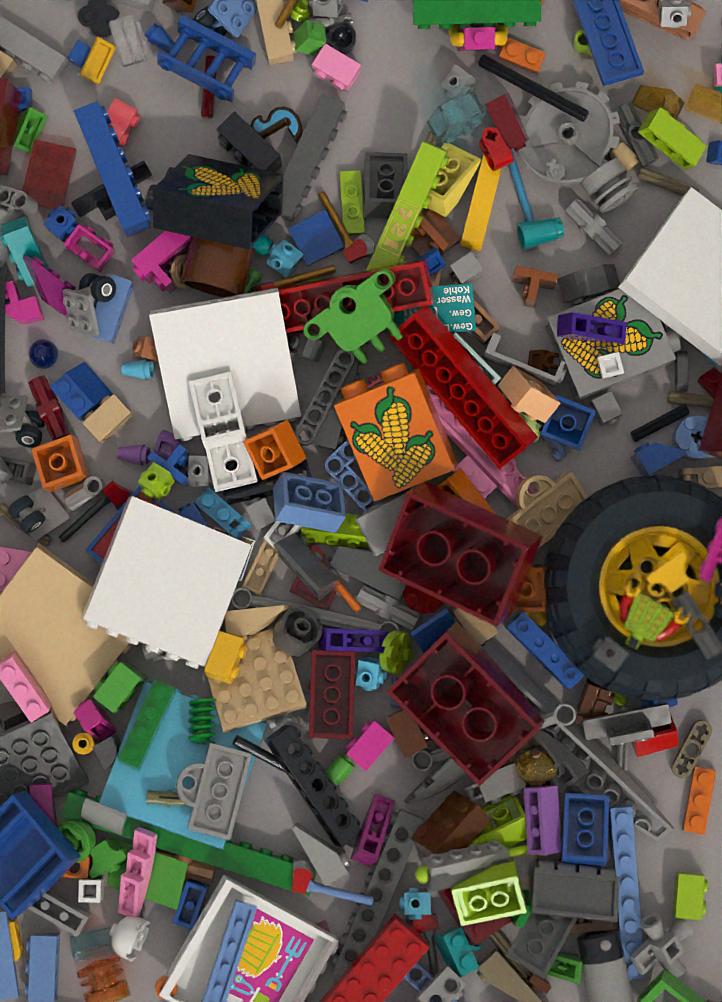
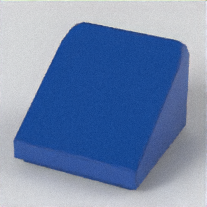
[68,40,91,69]
[706,140,722,165]

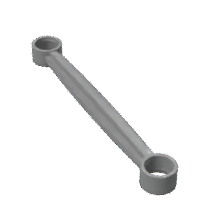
[231,588,399,631]
[411,702,577,772]

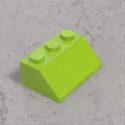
[468,794,527,849]

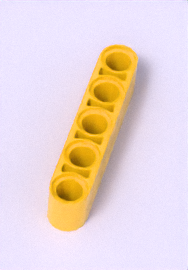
[460,154,502,252]

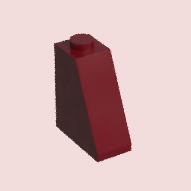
[485,92,529,152]

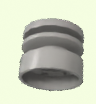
[581,158,638,214]

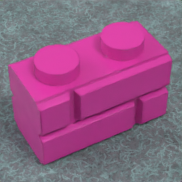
[73,700,117,742]

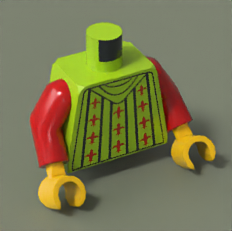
[619,580,691,650]

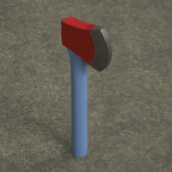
[292,860,374,906]

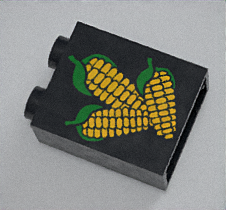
[146,154,284,250]

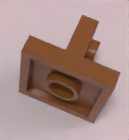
[411,210,461,257]
[512,266,558,307]
[513,564,548,612]

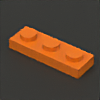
[682,766,716,835]

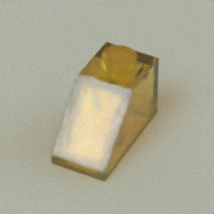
[632,85,685,120]

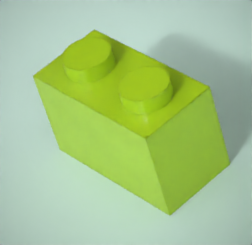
[672,872,708,920]

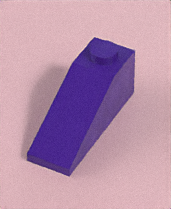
[557,312,627,344]
[318,628,389,652]

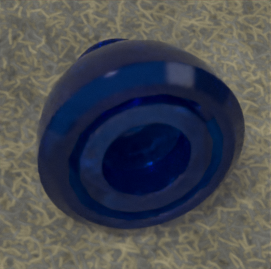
[28,339,58,369]

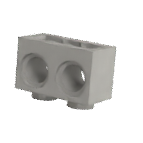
[414,966,466,1002]

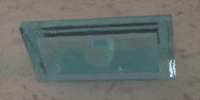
[70,927,115,962]

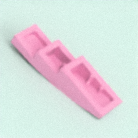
[118,827,157,917]

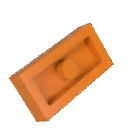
[499,37,546,74]

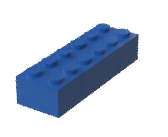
[73,101,152,237]

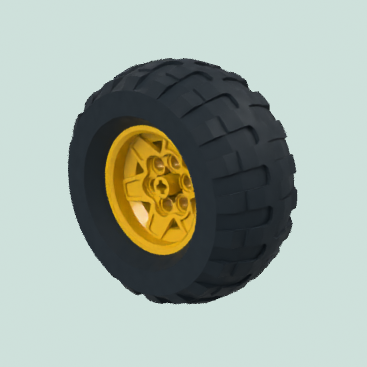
[543,475,722,700]

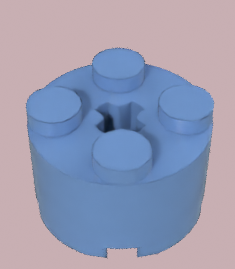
[672,416,709,461]

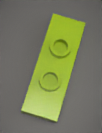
[340,170,365,235]

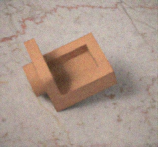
[132,336,159,363]

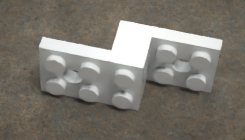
[189,371,258,492]

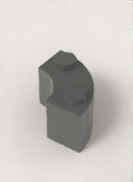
[557,264,620,305]

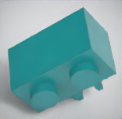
[434,927,482,977]

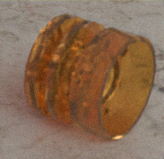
[76,957,131,1002]

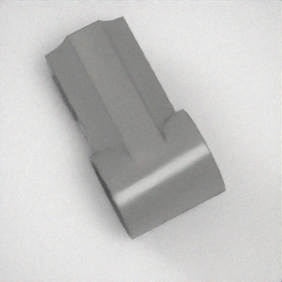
[63,476,107,511]

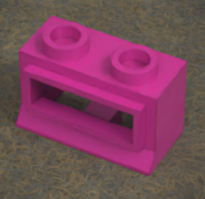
[64,224,115,273]

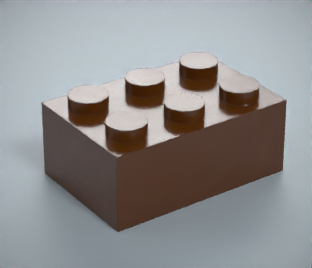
[411,791,491,857]

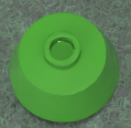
[57,821,96,863]

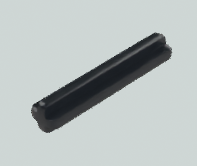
[630,404,690,442]

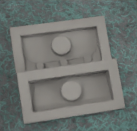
[81,798,128,836]

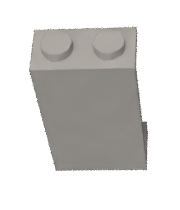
[483,332,567,388]

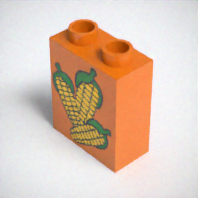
[334,362,458,502]

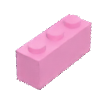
[0,651,51,722]

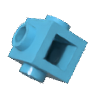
[266,239,304,278]
[355,656,387,691]
[399,888,431,919]

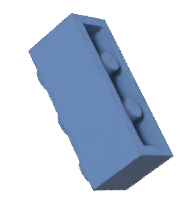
[88,273,134,344]
[25,932,60,1002]

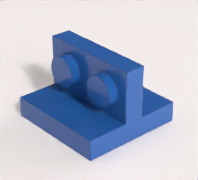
[147,444,190,487]

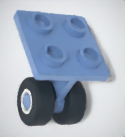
[193,0,258,38]

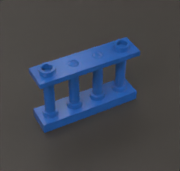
[157,15,256,103]
[505,612,585,690]

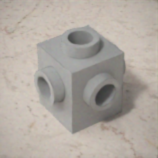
[658,0,691,28]
[441,64,478,101]
[186,456,213,486]

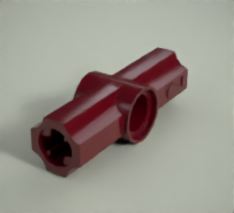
[28,375,70,441]

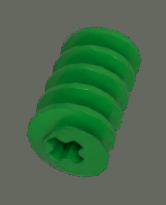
[188,698,216,744]

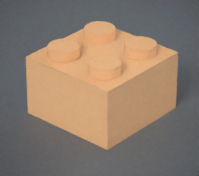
[498,365,561,423]

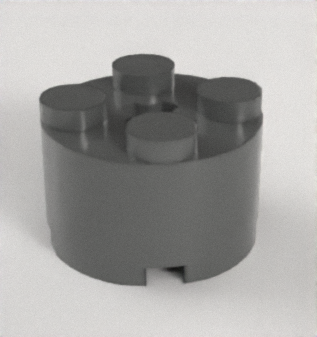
[273,606,323,657]

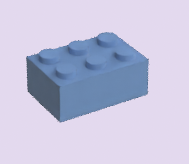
[273,472,346,533]

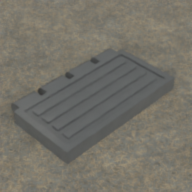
[530,860,620,922]

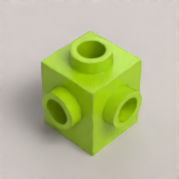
[138,462,175,501]

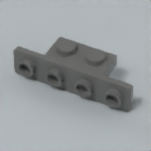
[582,703,671,746]

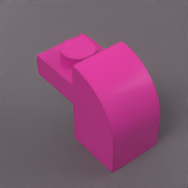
[5,281,44,324]

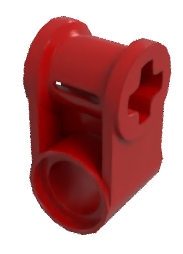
[479,127,514,171]

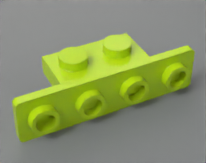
[301,513,371,550]

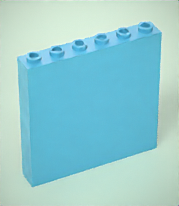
[99,680,267,850]

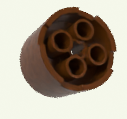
[180,237,256,298]

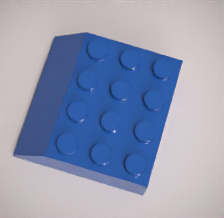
[0,791,81,920]

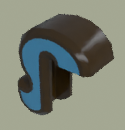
[250,106,303,143]

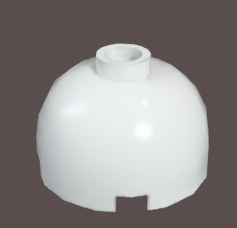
[110,916,150,962]

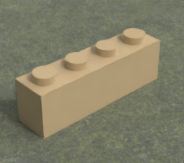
[256,0,297,65]

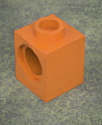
[62,855,92,879]

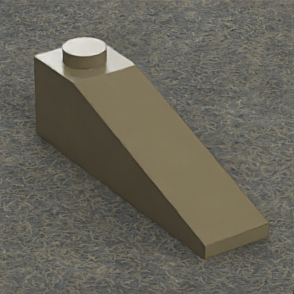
[477,948,544,1002]

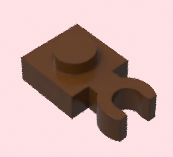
[528,349,560,372]

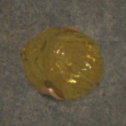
[515,749,557,785]

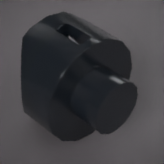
[328,22,356,54]

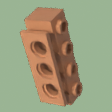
[619,0,706,40]

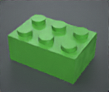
[93,661,148,713]

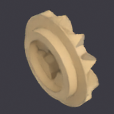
[168,255,189,289]

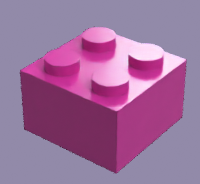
[346,719,394,771]

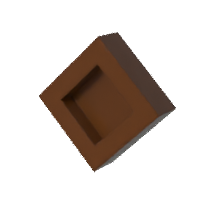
[528,972,552,994]

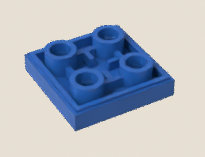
[288,209,345,267]

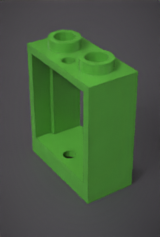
[637,969,706,1002]

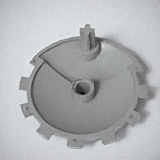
[518,81,620,185]

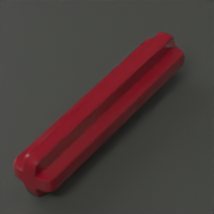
[201,55,217,118]

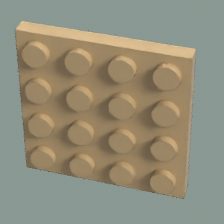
[204,628,307,733]

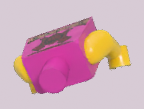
[448,23,508,51]

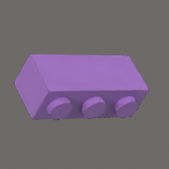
[524,786,562,855]

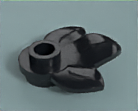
[78,0,120,37]

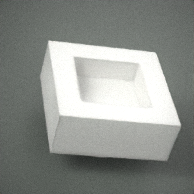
[597,352,624,379]

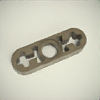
[671,720,712,778]

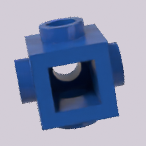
[43,206,79,242]

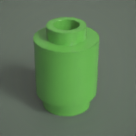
[324,753,355,786]

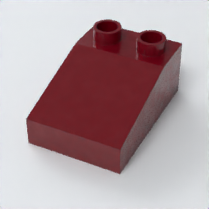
[386,621,545,787]

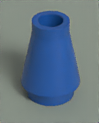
[144,23,174,54]

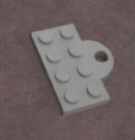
[176,743,252,840]

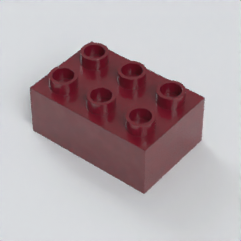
[378,482,543,627]

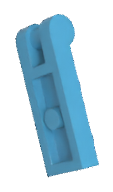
[194,487,252,540]

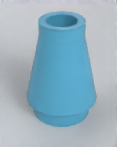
[121,359,154,380]

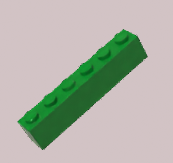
[413,0,541,29]

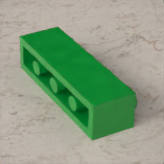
[118,679,176,771]

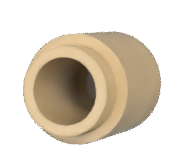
[608,141,639,173]

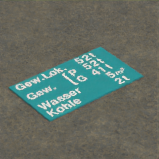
[394,283,476,333]

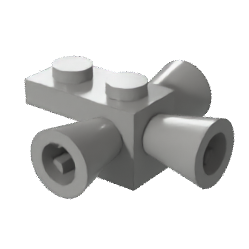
[630,914,693,978]

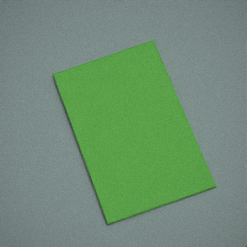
[107,839,188,910]

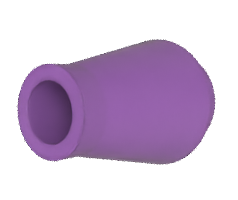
[117,445,151,466]

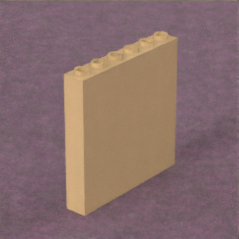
[0,543,132,726]

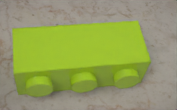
[638,107,707,170]

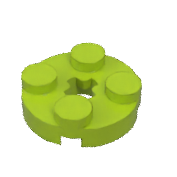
[380,631,414,675]

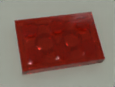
[22,139,77,209]

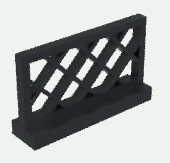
[223,436,308,505]

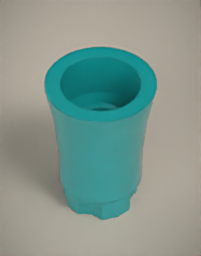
[516,217,564,251]

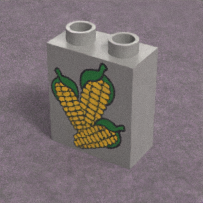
[544,289,681,402]

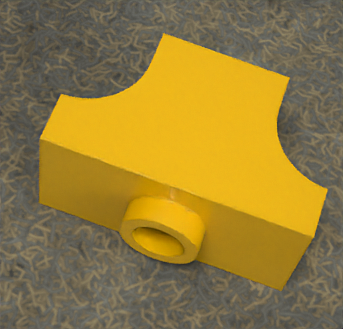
[643,551,689,594]

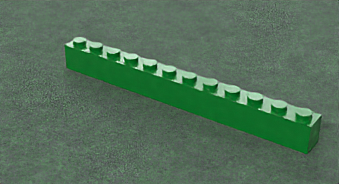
[61,788,317,896]

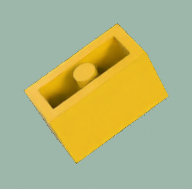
[204,631,247,684]

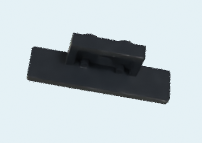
[71,161,152,221]

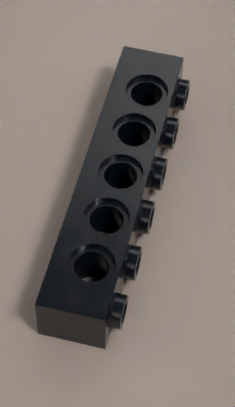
[264,725,362,847]

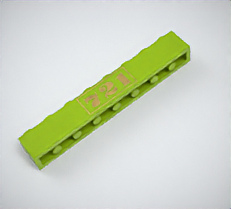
[366,141,450,271]

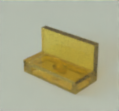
[685,84,722,123]

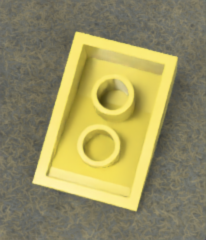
[428,142,481,217]

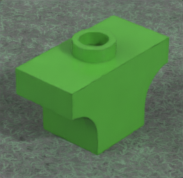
[88,838,132,879]

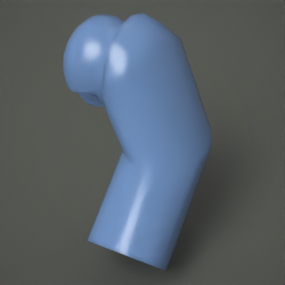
[542,436,566,461]

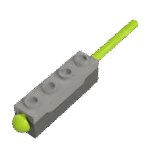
[415,836,563,892]

